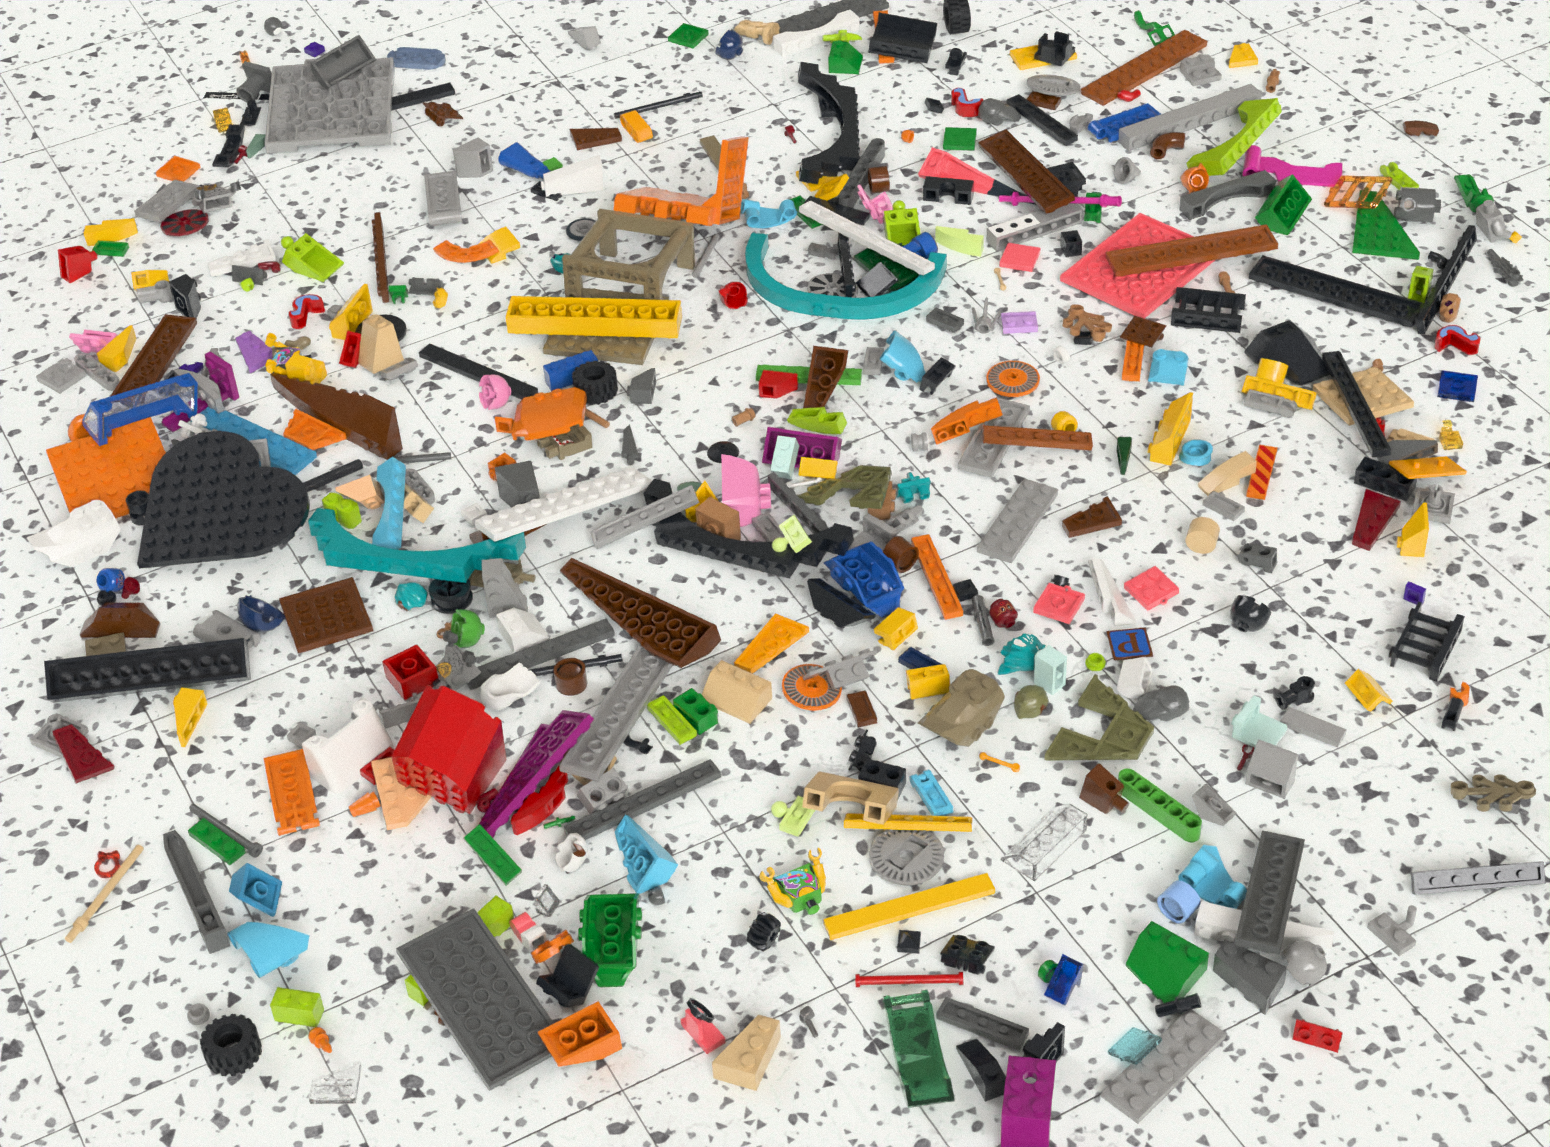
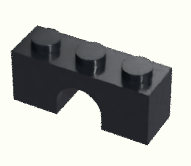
[923,176,974,205]

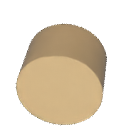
[1185,517,1220,554]

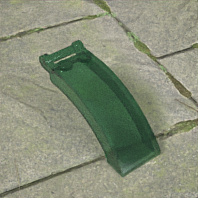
[883,989,955,1108]

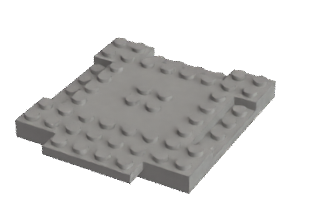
[265,57,395,154]

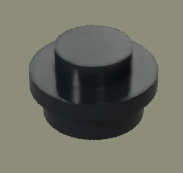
[1051,574,1070,587]
[97,590,117,606]

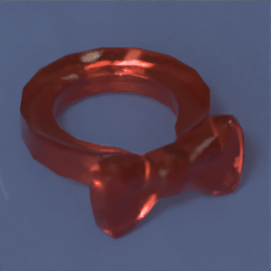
[94,850,120,878]

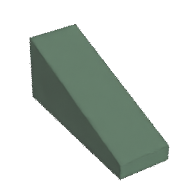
[246,134,265,158]

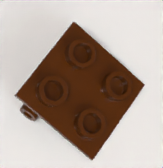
[423,101,463,126]
[1120,316,1167,348]

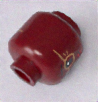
[989,599,1018,628]

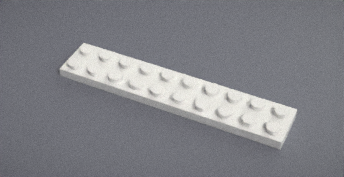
[475,467,652,542]

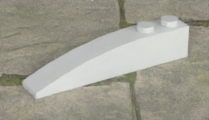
[1194,901,1334,950]

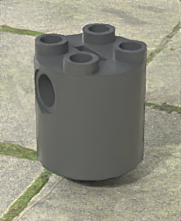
[1394,187,1441,223]

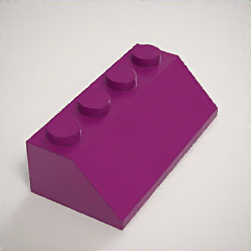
[762,427,842,468]

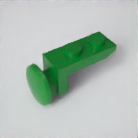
[1454,174,1494,213]

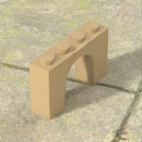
[802,771,899,825]

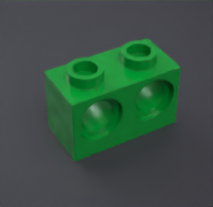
[673,688,718,735]

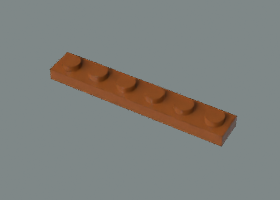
[982,425,1093,451]

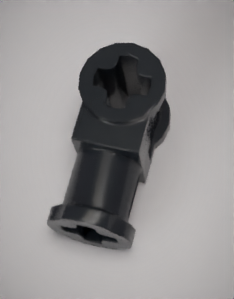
[1275,676,1315,710]

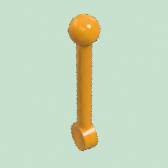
[979,752,1020,772]

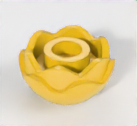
[433,288,448,308]

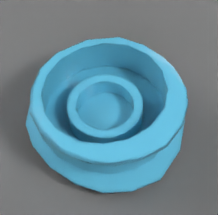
[1179,440,1213,466]

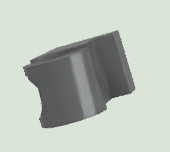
[1238,543,1278,573]

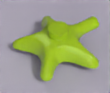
[822,30,862,43]

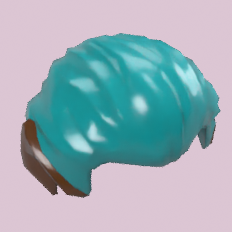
[395,582,428,611]

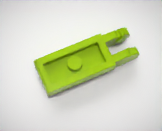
[1379,162,1419,190]

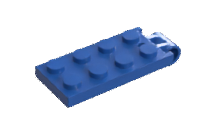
[1088,103,1161,142]

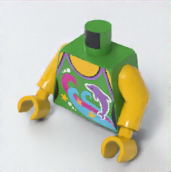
[759,848,826,915]

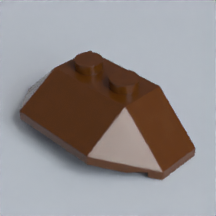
[80,603,160,638]

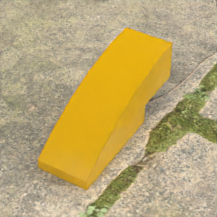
[84,218,138,246]

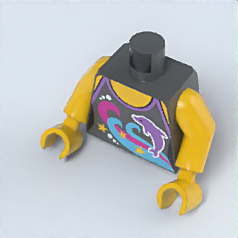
[265,333,312,376]

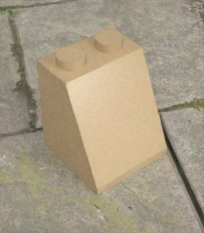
[358,314,404,374]

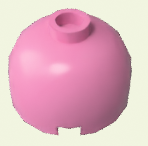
[479,375,511,410]

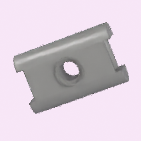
[193,610,261,649]

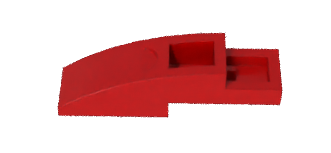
[511,765,568,835]

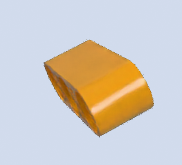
[620,110,653,143]

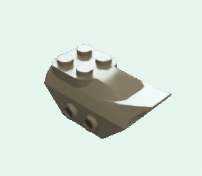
[918,669,1005,747]

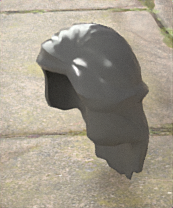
[978,98,1021,126]
[1133,685,1190,722]

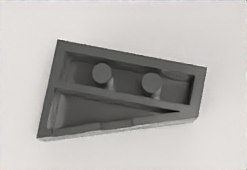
[1213,939,1287,1015]

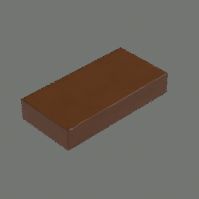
[847,690,877,728]

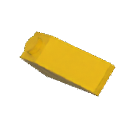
[97,325,136,372]
[173,688,207,747]

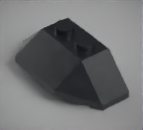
[807,578,876,628]

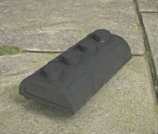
[310,35,377,89]

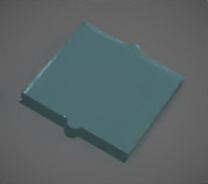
[1107,1027,1162,1065]

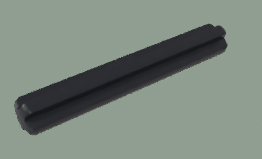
[303,459,363,493]

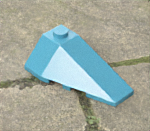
[615,814,678,894]

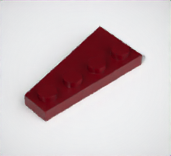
[1352,489,1401,551]

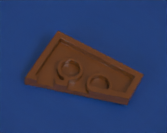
[569,128,622,150]
[1062,496,1122,538]

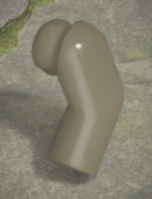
[284,336,311,350]

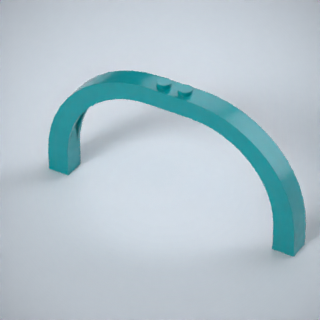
[745,232,947,320]

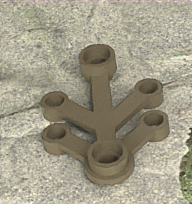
[1450,774,1536,812]

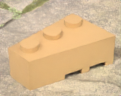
[712,1014,781,1091]

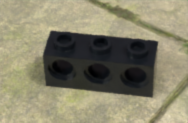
[1354,457,1417,501]

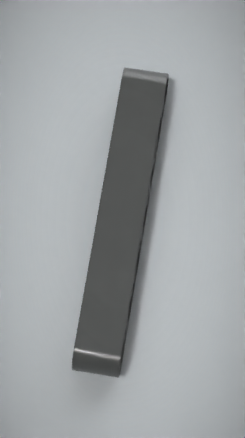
[838,138,885,208]

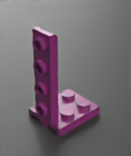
[162,351,240,432]

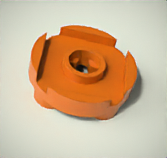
[530,930,574,964]

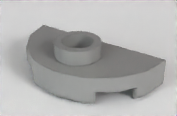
[1070,113,1093,134]

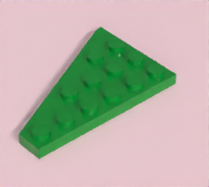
[1352,190,1420,260]

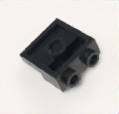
[1022,1022,1065,1079]

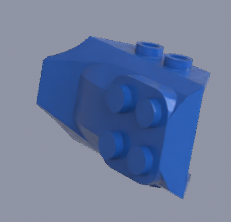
[823,541,904,618]

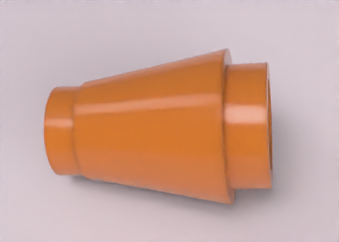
[348,791,381,817]

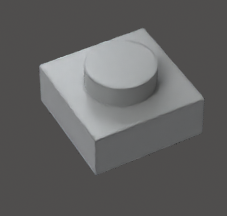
[287,723,316,747]

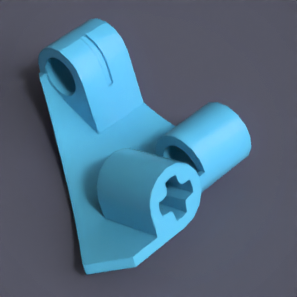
[740,199,797,228]
[880,330,925,383]
[1178,845,1247,909]
[228,922,310,978]

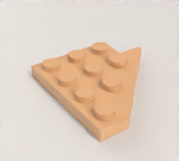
[371,758,432,830]

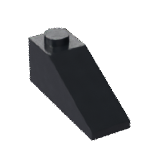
[956,1039,1006,1102]

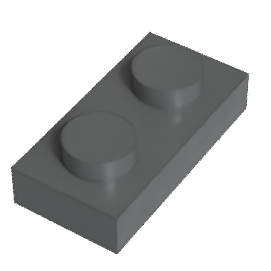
[926,307,964,333]

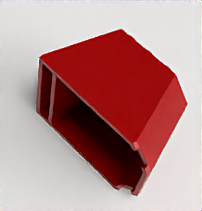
[391,685,507,814]

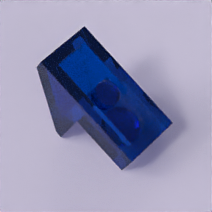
[1044,954,1084,1005]

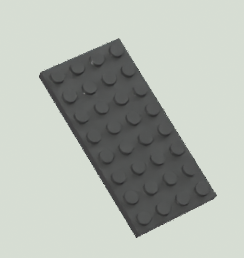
[396,908,554,1091]

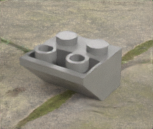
[453,137,493,178]
[1245,740,1298,799]

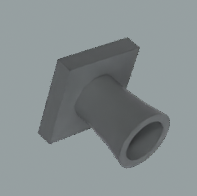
[236,61,272,103]

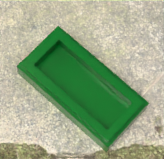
[92,240,129,257]

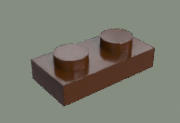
[1027,91,1061,110]

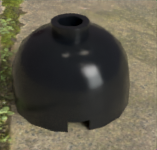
[1230,595,1271,632]

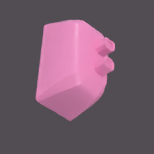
[721,454,771,527]

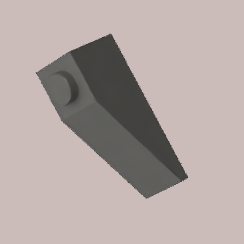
[1377,440,1438,465]

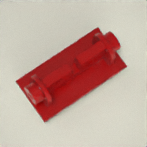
[1292,1019,1343,1053]

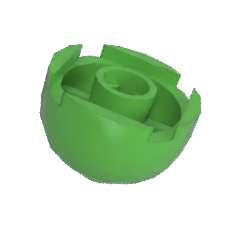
[451,609,485,648]

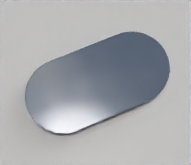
[387,47,446,70]

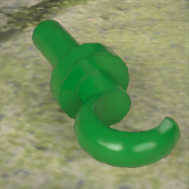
[543,815,575,829]

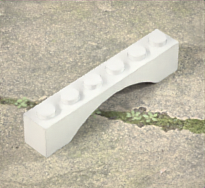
[773,10,860,57]

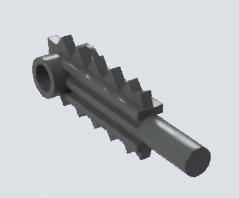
[1487,249,1524,286]

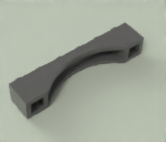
[1179,170,1276,220]

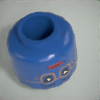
[96,568,125,592]

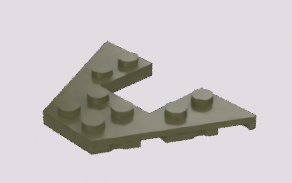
[797,465,892,509]
[1044,674,1154,761]

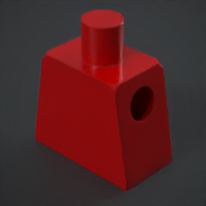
[58,246,97,283]

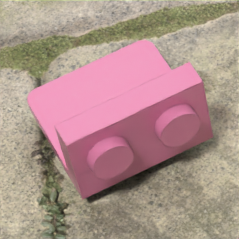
[857,184,893,224]
[69,330,118,353]

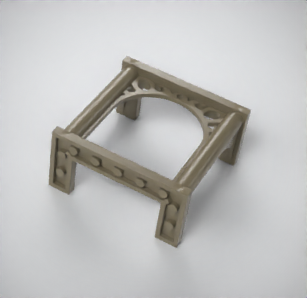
[562,209,695,300]

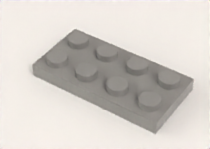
[134,180,199,222]

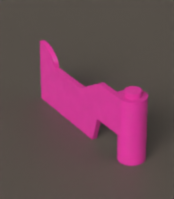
[1243,145,1343,188]

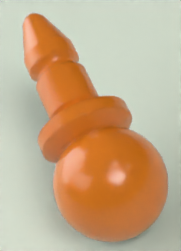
[308,1027,332,1053]

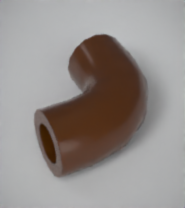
[1150,132,1185,159]

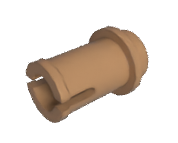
[732,408,756,427]

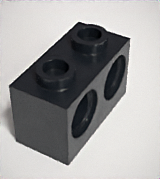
[858,758,906,799]

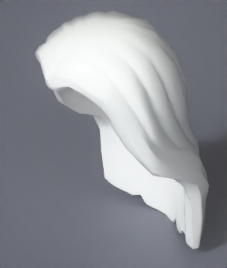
[480,663,540,710]

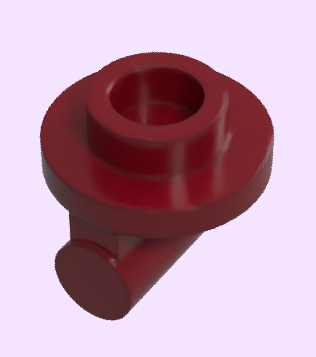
[121,577,140,599]

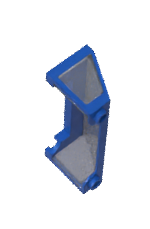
[82,373,198,446]

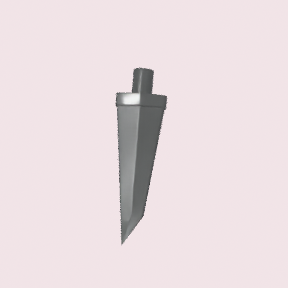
[621,424,639,465]

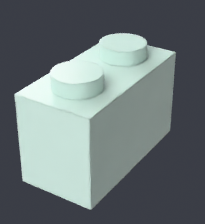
[770,436,799,479]
[1034,645,1067,695]

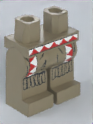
[537,424,593,460]

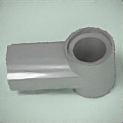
[137,280,173,303]

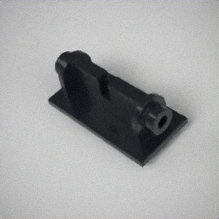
[240,99,261,126]
[848,729,877,771]

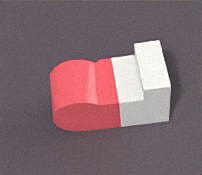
[509,912,547,954]

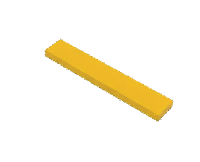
[844,813,973,832]

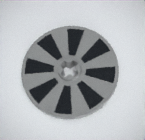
[807,273,858,298]

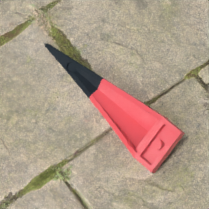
[918,148,1036,205]

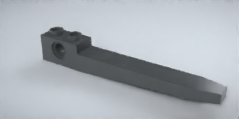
[163,830,230,954]

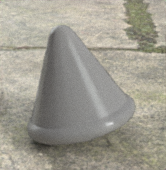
[1114,157,1141,184]

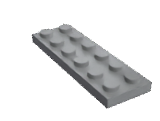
[958,397,1030,477]
[977,478,1058,564]
[1101,1010,1226,1124]

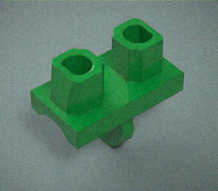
[1084,191,1102,223]

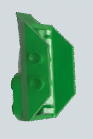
[578,893,642,987]

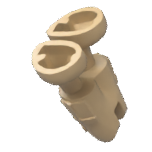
[734,20,780,45]

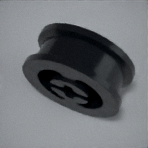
[428,579,473,614]

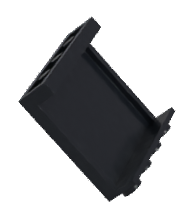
[868,12,938,63]

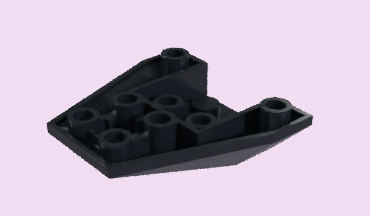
[1244,320,1330,386]

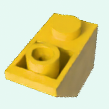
[131,270,169,292]

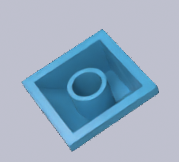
[229,863,282,917]

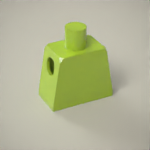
[1408,266,1434,303]

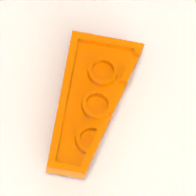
[734,613,809,674]

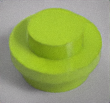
[1085,653,1106,671]

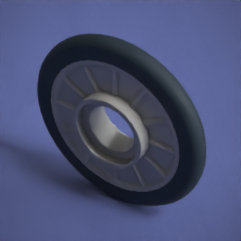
[566,218,596,241]

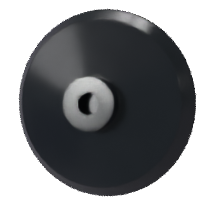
[707,441,739,463]

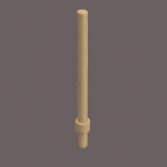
[65,845,144,943]

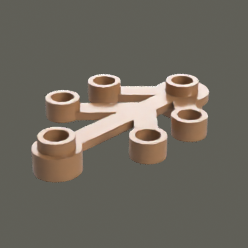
[1062,304,1112,342]

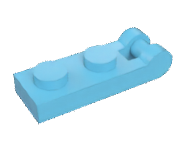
[909,769,953,816]

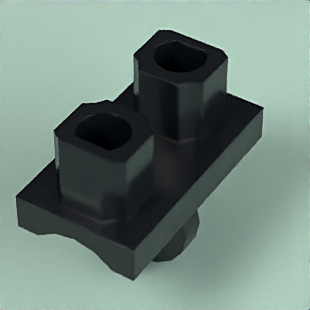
[945,48,967,76]

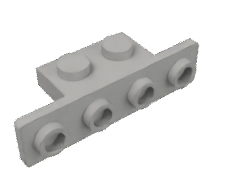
[803,648,878,690]

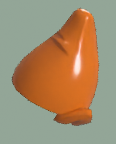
[1180,163,1209,194]

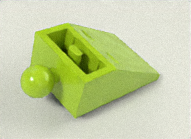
[883,200,920,245]
[281,233,344,282]

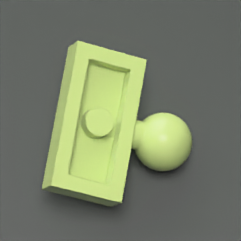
[772,515,812,553]
[771,796,815,837]

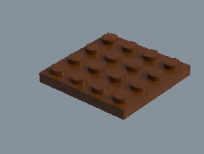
[279,577,373,654]

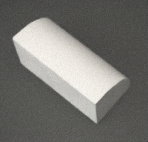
[1117,657,1153,700]

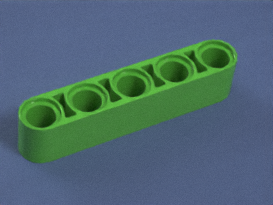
[1118,768,1202,843]

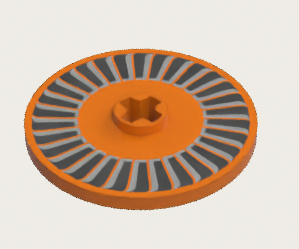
[986,361,1040,397]
[782,664,842,711]

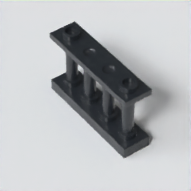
[1171,287,1246,333]
[1388,602,1465,682]

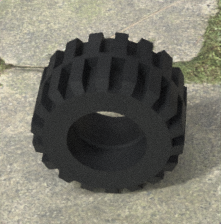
[943,0,971,35]
[572,361,618,405]
[200,1014,262,1076]

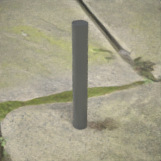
[396,452,451,463]

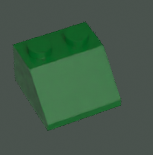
[828,40,863,75]

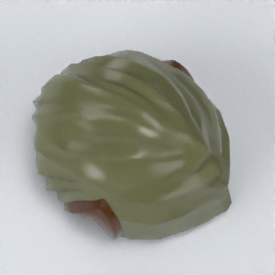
[1014,685,1049,719]

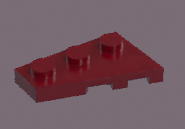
[52,724,115,784]

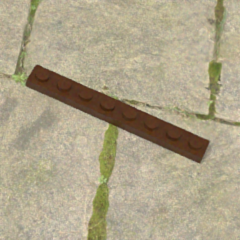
[372,212,390,303]

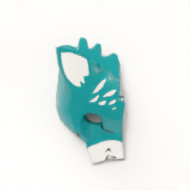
[998,633,1047,675]

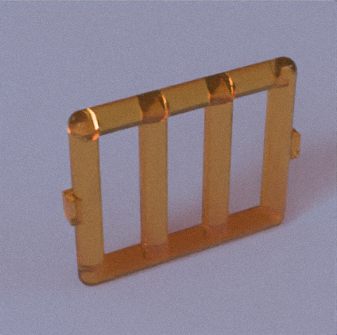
[1324,175,1393,209]

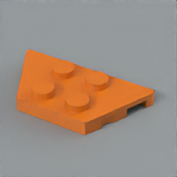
[283,409,347,450]

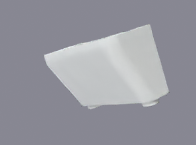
[302,697,394,793]

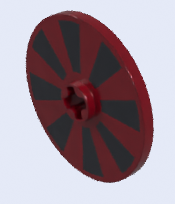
[160,209,209,236]

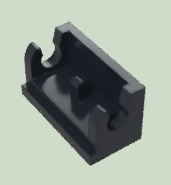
[919,357,956,395]

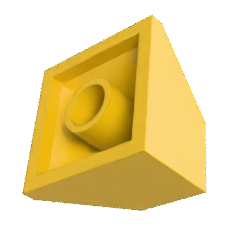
[1396,503,1429,557]

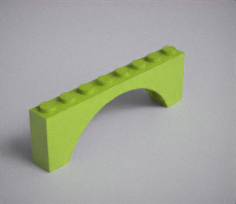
[1186,98,1282,176]

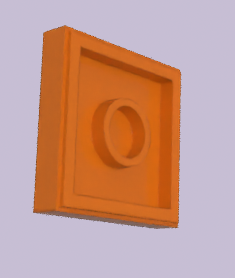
[156,156,201,182]

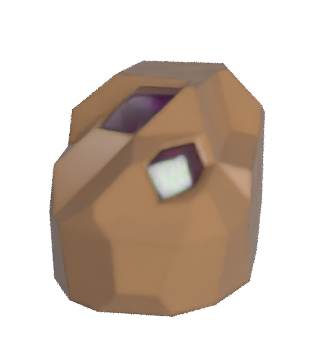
[1439,293,1461,323]

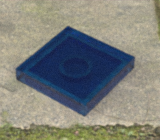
[1437,370,1478,402]

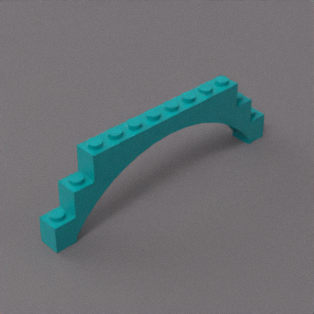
[308,508,526,583]

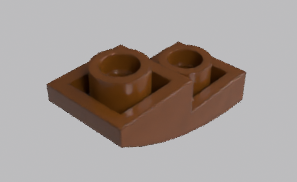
[1402,120,1439,137]

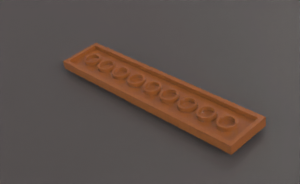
[1081,30,1208,106]
[1106,224,1279,277]

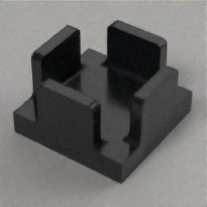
[1034,31,1076,67]
[1047,162,1086,197]

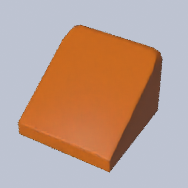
[495,416,514,434]

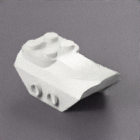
[27,500,121,567]

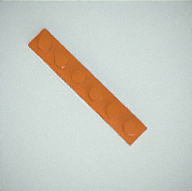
[911,534,963,620]

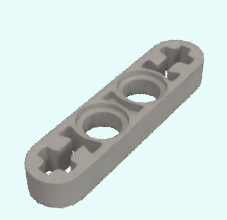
[74,353,120,391]

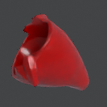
[718,282,748,309]

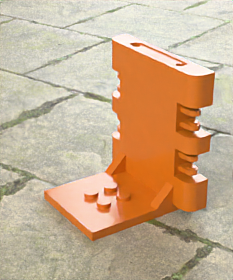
[613,136,749,226]

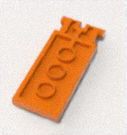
[263,749,320,836]

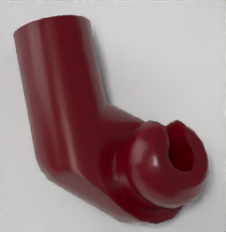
[258,261,281,273]
[477,788,498,812]

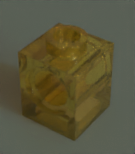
[213,107,232,133]

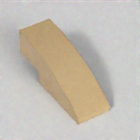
[1198,451,1257,496]
[404,483,434,523]

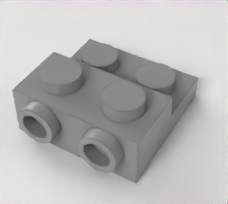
[1180,54,1222,87]

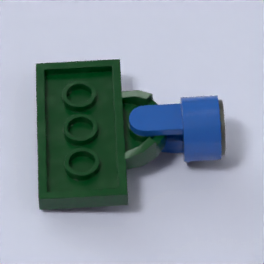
[854,232,938,293]

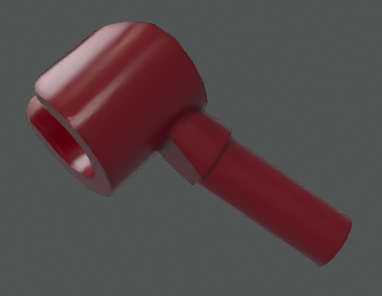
[784,125,797,144]
[234,145,248,164]
[1237,744,1255,771]

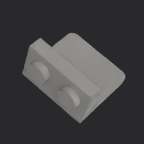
[848,513,896,551]

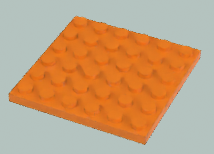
[46,417,166,518]

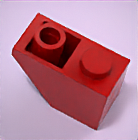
[759,370,798,399]

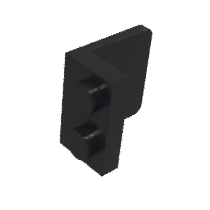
[536,944,599,1008]

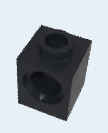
[1060,230,1082,257]

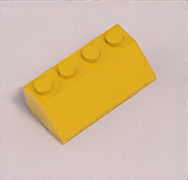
[1148,392,1193,466]

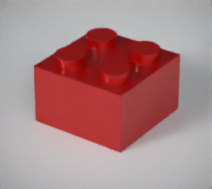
[382,644,438,701]

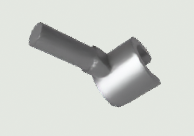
[799,1006,818,1038]

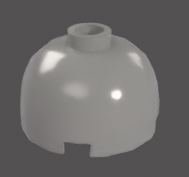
[1281,940,1327,987]

